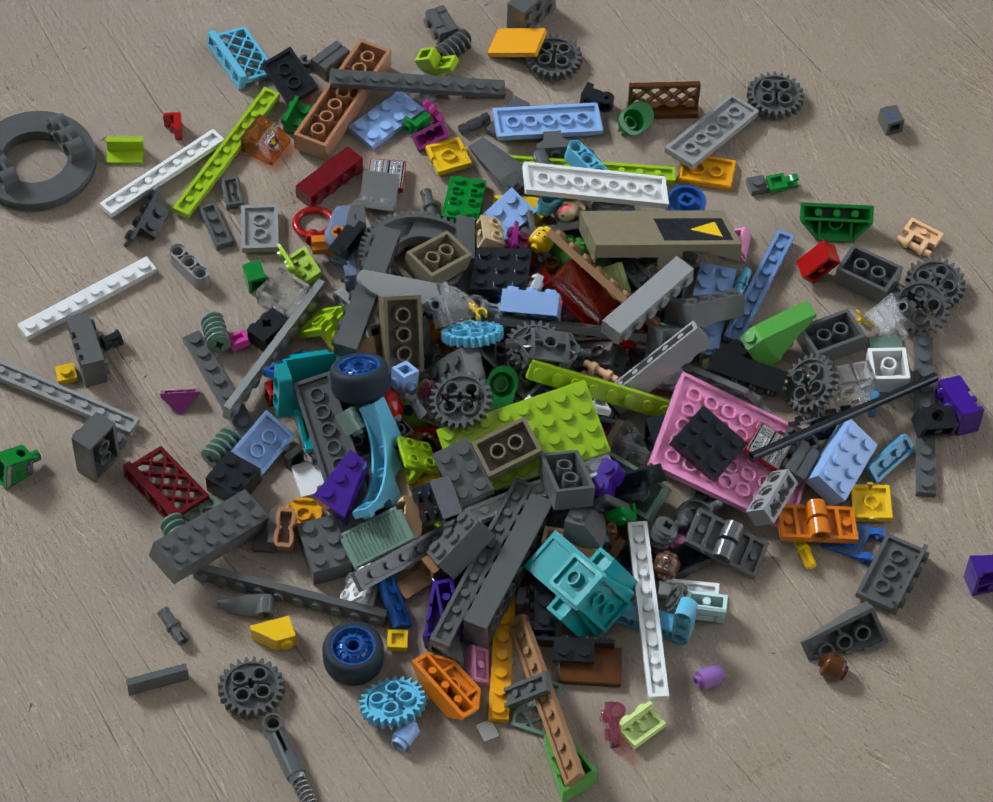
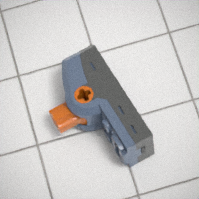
[311,204,367,294]

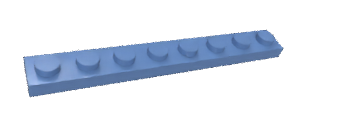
[723,229,795,344]

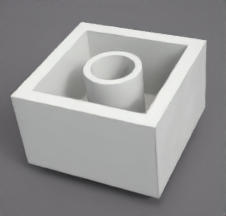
[865,347,910,392]

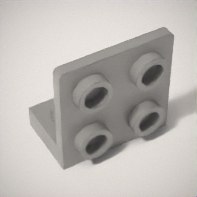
[357,170,400,211]

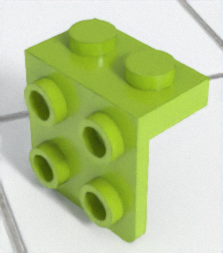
[277,243,324,287]

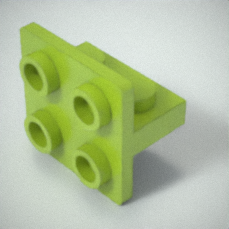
[396,436,438,485]

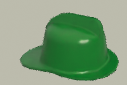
[618,101,654,135]
[487,365,519,410]

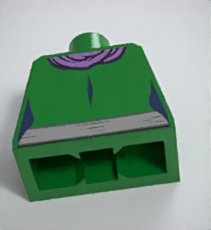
[0,445,41,490]

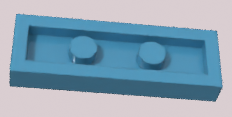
[865,434,915,483]

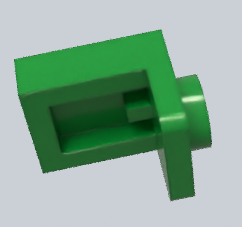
[403,111,431,135]
[606,502,637,526]

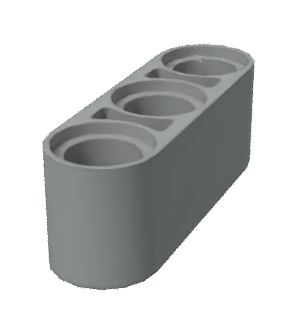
[169,243,210,290]

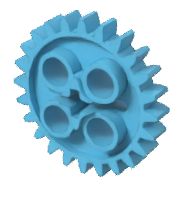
[441,320,504,348]
[359,676,427,730]

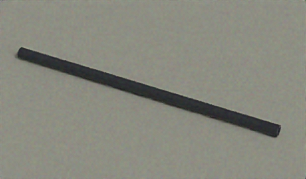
[749,372,939,461]

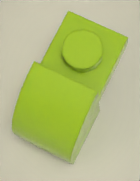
[414,47,459,76]

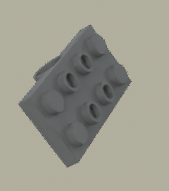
[683,507,769,579]

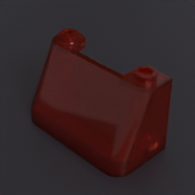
[540,259,621,338]

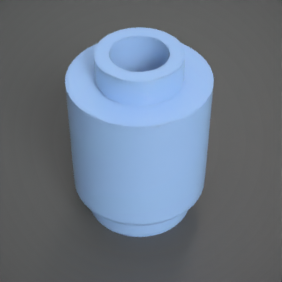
[391,720,420,751]

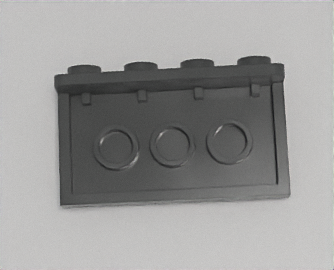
[855,533,930,615]

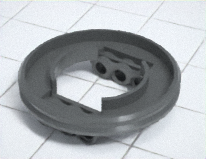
[0,111,97,211]

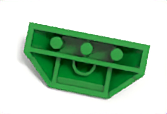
[800,202,874,242]

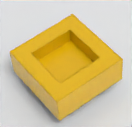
[54,362,78,385]
[387,629,408,652]

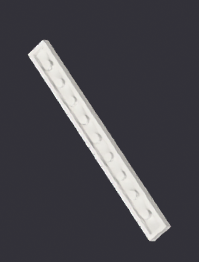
[627,521,669,701]

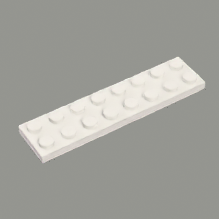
[522,162,669,209]

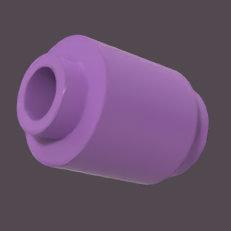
[693,665,725,691]

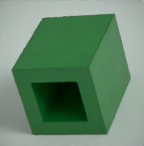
[242,260,267,293]

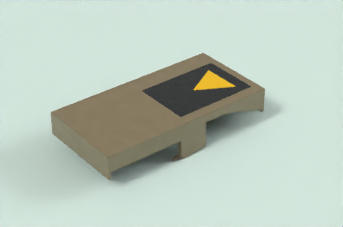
[579,210,746,272]

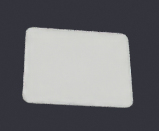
[476,720,499,741]

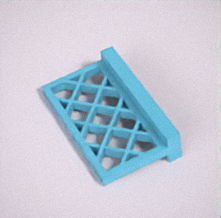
[207,26,268,90]

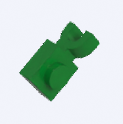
[766,173,799,194]

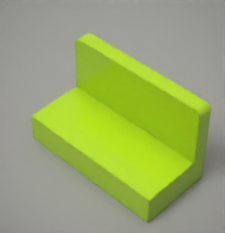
[106,136,144,165]

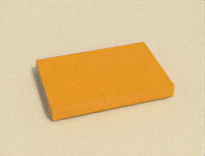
[488,28,547,57]
[677,156,736,192]

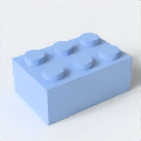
[500,286,562,321]

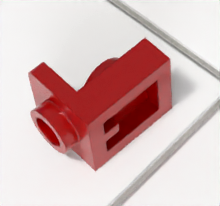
[163,112,183,140]

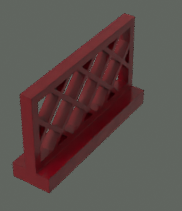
[123,446,209,518]

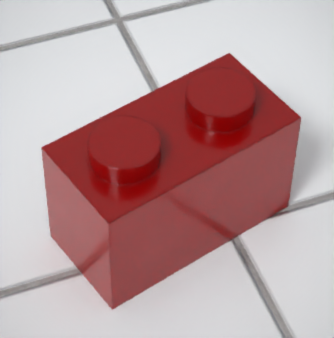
[796,240,841,283]

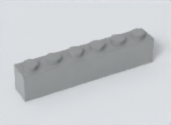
[601,256,694,345]
[611,320,711,415]

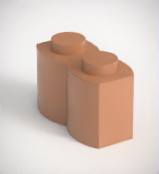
[274,507,298,552]

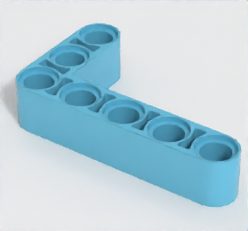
[535,140,608,216]
[615,597,698,645]

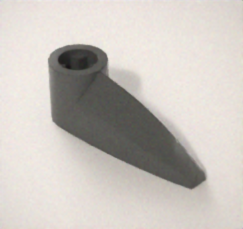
[217,594,274,620]

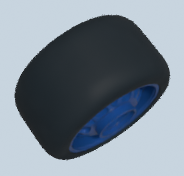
[330,353,390,404]
[322,621,384,686]

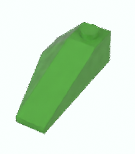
[739,300,817,367]

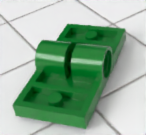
[441,176,487,224]

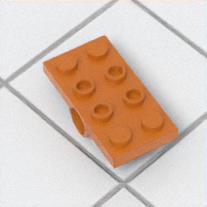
[777,498,859,544]

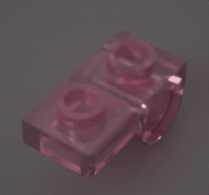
[601,701,626,748]

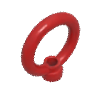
[292,206,332,246]

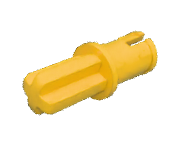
[793,541,817,570]

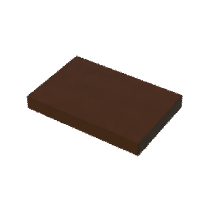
[559,647,622,687]

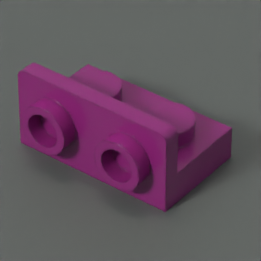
[505,221,531,249]

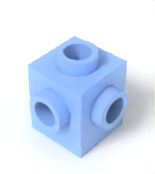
[390,361,419,394]

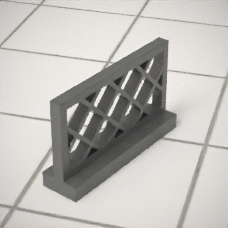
[681,363,763,408]

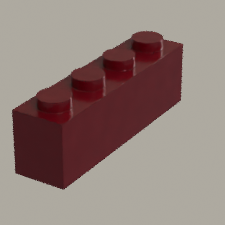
[295,146,363,207]

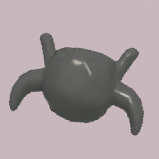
[674,499,723,533]

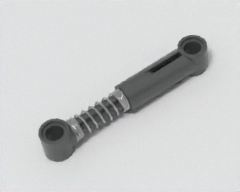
[262,713,317,802]

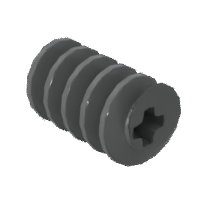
[435,29,471,57]
[649,516,678,558]

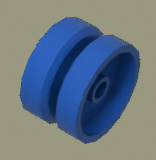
[665,185,706,211]

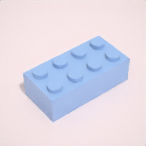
[805,419,878,506]

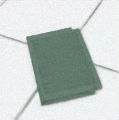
[340,506,416,570]

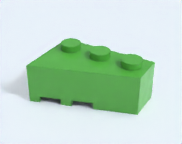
[543,733,598,802]

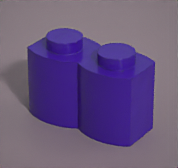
[592,458,625,499]

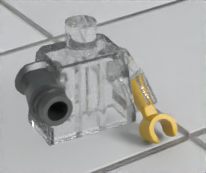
[423,281,487,329]
[855,293,915,340]

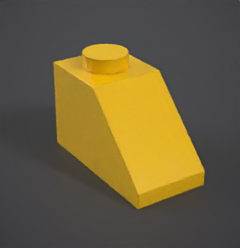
[250,616,296,651]

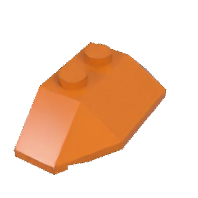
[411,651,481,720]

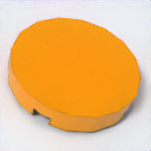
[286,497,323,533]

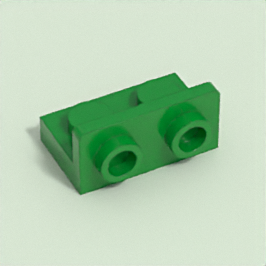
[281,96,312,135]

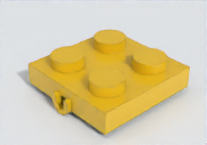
[425,137,472,176]
[850,482,893,522]

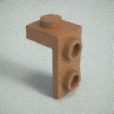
[397,555,440,600]

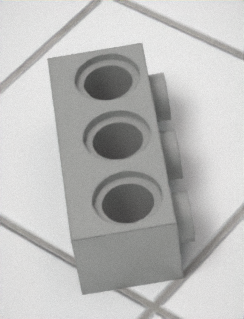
[746,469,798,526]

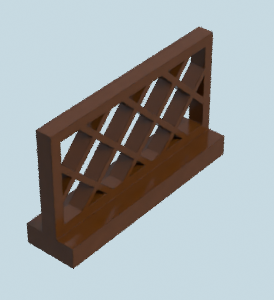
[626,81,701,119]

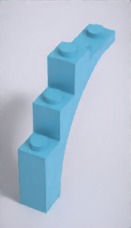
[352,396,403,519]

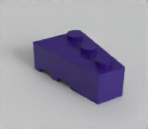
[935,375,985,436]
[313,450,368,525]
[963,555,993,596]
[422,578,465,649]

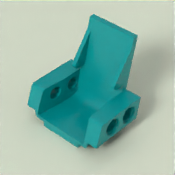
[273,350,342,453]
[524,530,638,637]

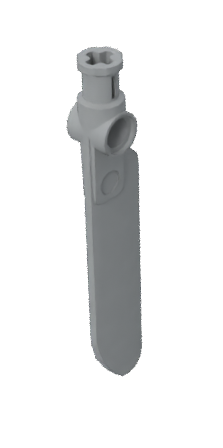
[357,270,501,318]

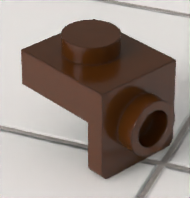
[608,533,630,559]

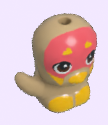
[557,199,586,222]

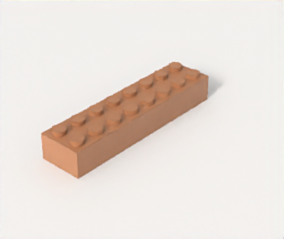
[294,39,391,160]

